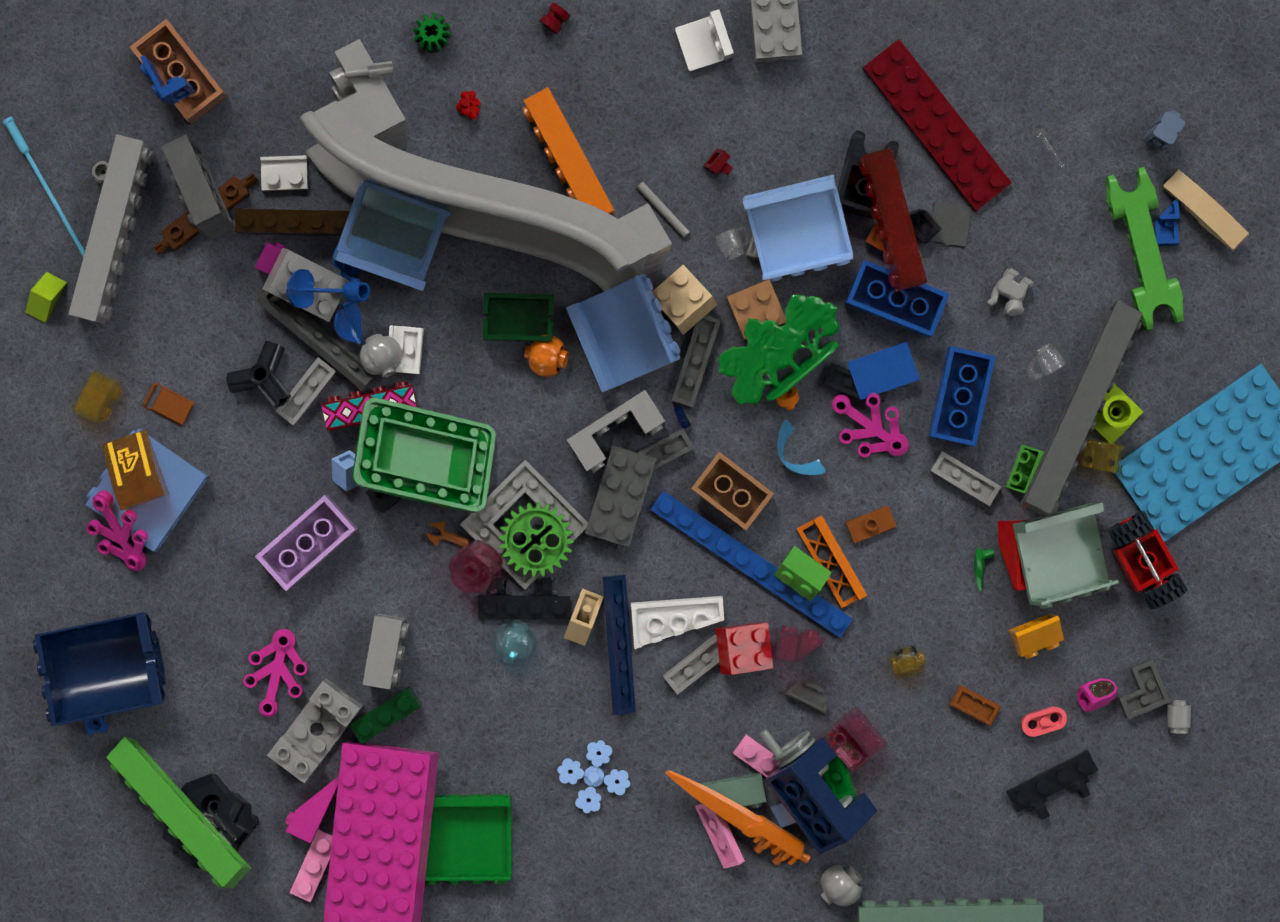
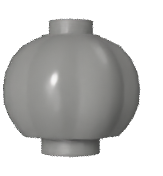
[360,334,402,378]
[821,865,862,906]

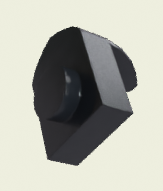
[907,209,942,244]

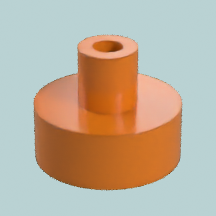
[776,387,799,410]

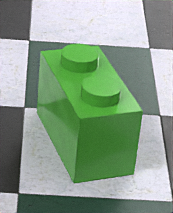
[774,546,832,601]

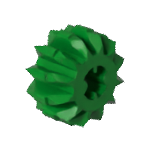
[412,13,452,53]

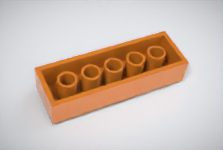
[522,87,614,216]

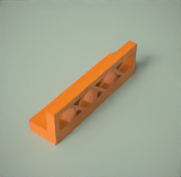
[797,515,867,608]

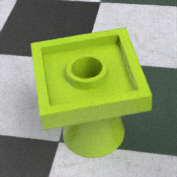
[1094,383,1143,445]

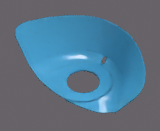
[777,420,826,475]

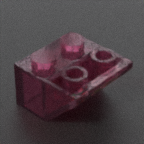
[772,625,825,662]
[823,705,888,773]

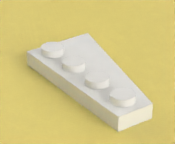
[631,596,724,649]

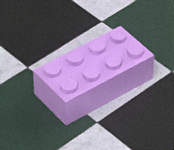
[255,495,358,591]

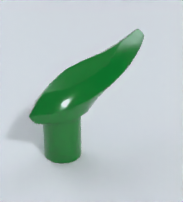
[974,547,995,591]

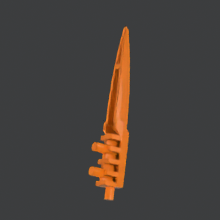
[665,770,810,865]

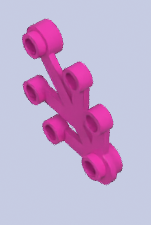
[832,393,909,457]
[86,490,148,571]
[243,629,308,717]

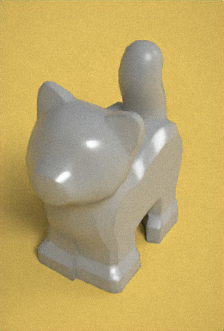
[987,268,1033,317]

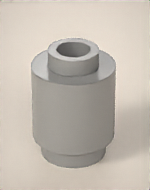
[1167,700,1191,734]

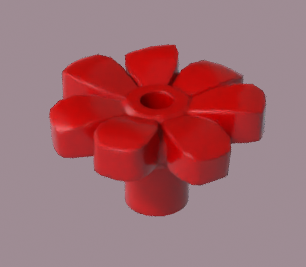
[456,90,481,120]

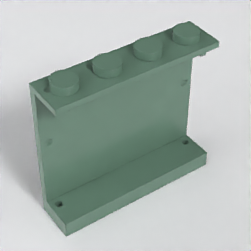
[1013,503,1119,609]

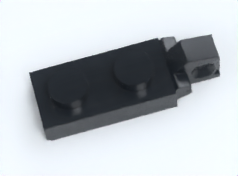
[823,363,887,403]

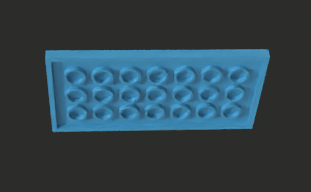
[1110,363,1280,542]

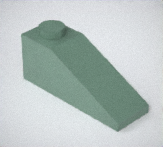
[700,772,766,809]

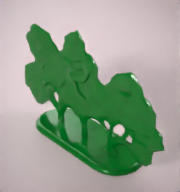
[718,295,839,405]

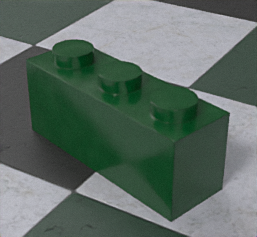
[350,686,422,744]

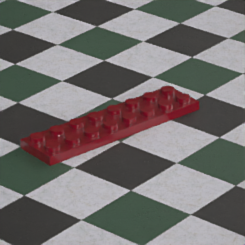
[863,39,1012,212]

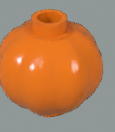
[524,335,569,377]

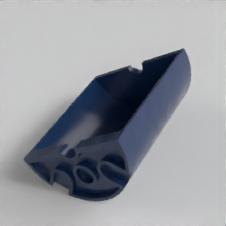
[33,612,166,726]

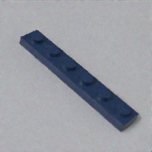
[603,575,636,715]

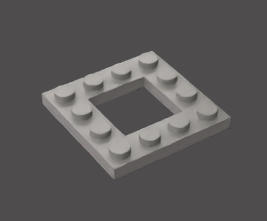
[460,460,588,589]

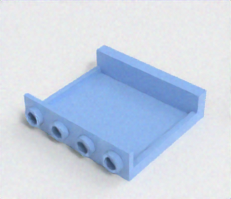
[743,174,853,282]

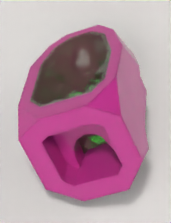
[1076,678,1118,712]

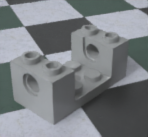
[567,390,665,473]
[267,678,364,783]

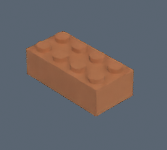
[130,19,227,124]

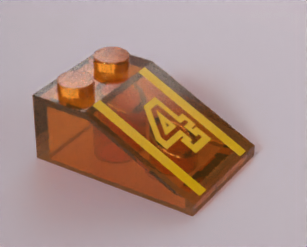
[102,429,170,511]

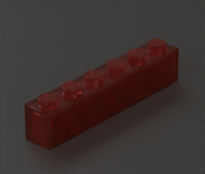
[859,148,928,292]

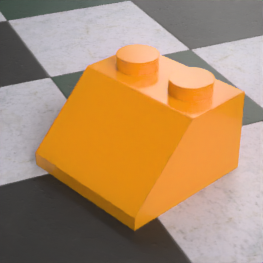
[1008,613,1064,659]

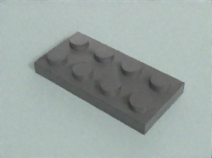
[585,446,657,547]

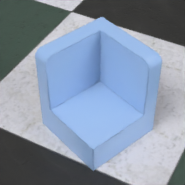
[332,450,357,492]

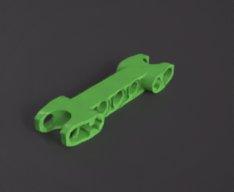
[1105,167,1184,331]

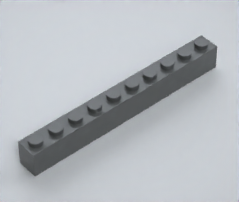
[1019,301,1142,518]

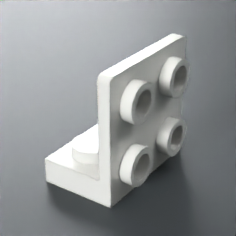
[675,9,734,72]

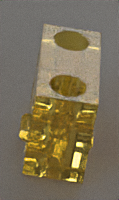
[1080,438,1125,473]

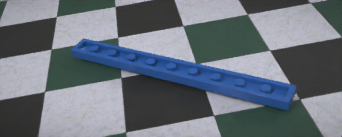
[650,491,853,637]

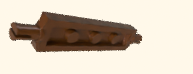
[153,173,258,255]

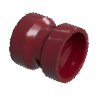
[539,2,571,35]

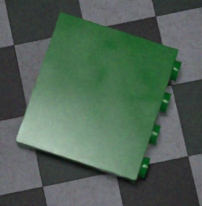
[425,794,512,885]

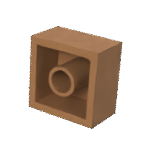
[726,279,786,341]

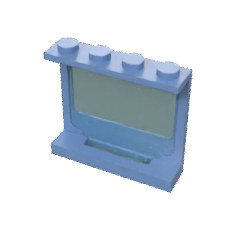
[333,178,451,291]

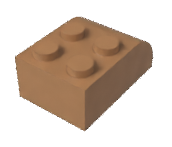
[691,452,774,530]

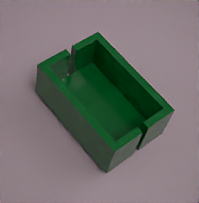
[483,293,554,342]

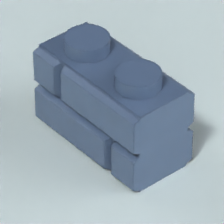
[1143,110,1185,150]

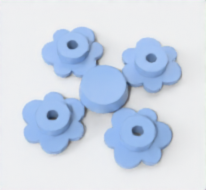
[557,740,630,813]

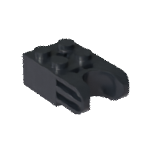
[837,130,899,220]

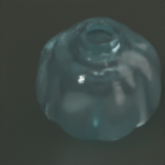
[493,620,537,664]

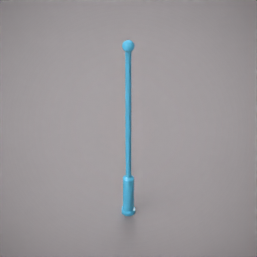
[2,117,85,257]

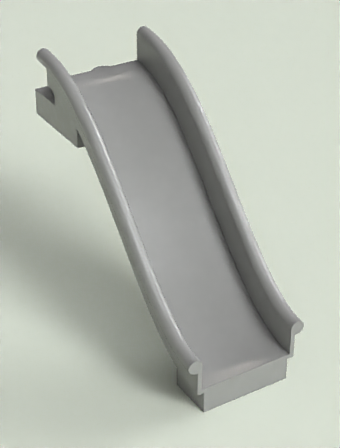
[299,39,672,291]

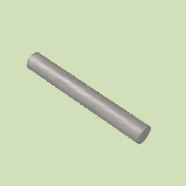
[636,182,690,238]

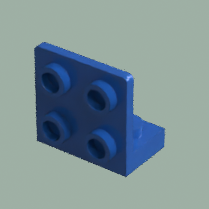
[140,55,195,105]

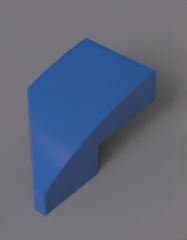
[1154,200,1180,246]

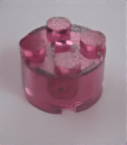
[449,540,503,593]

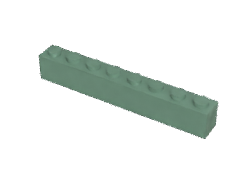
[857,897,1043,922]

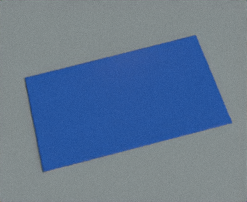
[847,342,920,400]

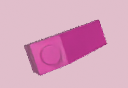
[285,776,339,843]

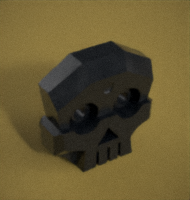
[163,773,259,870]

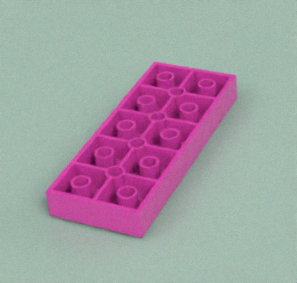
[323,741,439,922]

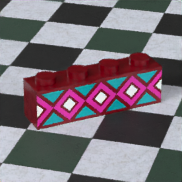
[321,381,418,431]

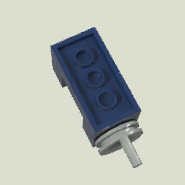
[759,729,878,854]

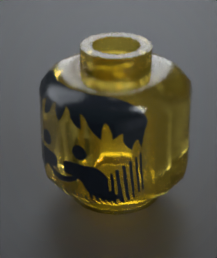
[890,645,926,678]

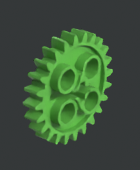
[499,502,574,577]

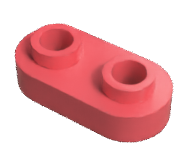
[1021,706,1067,737]

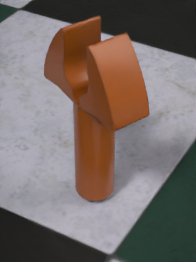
[426,522,469,548]

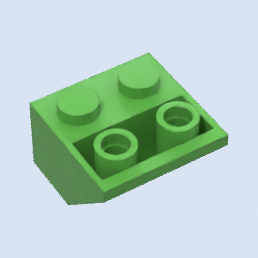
[1006,445,1061,501]

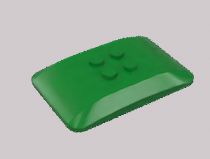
[352,398,496,513]

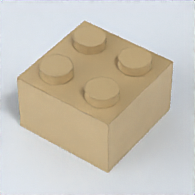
[652,265,717,335]

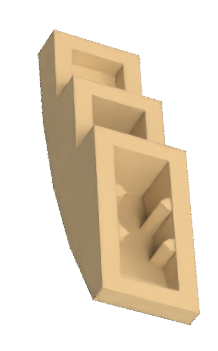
[1163,170,1249,251]

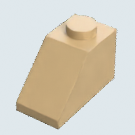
[564,589,603,646]

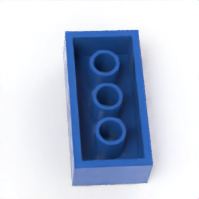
[844,260,949,338]
[927,346,996,447]

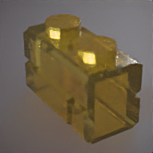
[73,370,122,424]

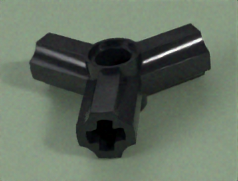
[226,341,291,409]

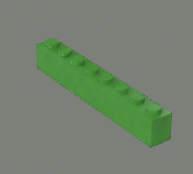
[106,737,251,889]

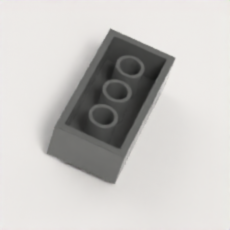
[161,134,235,240]

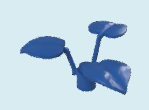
[286,245,370,344]

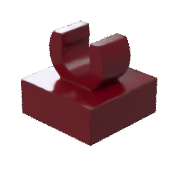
[703,148,733,175]

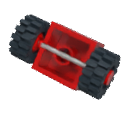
[1107,511,1188,610]

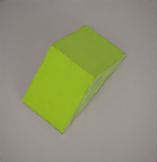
[25,272,67,323]

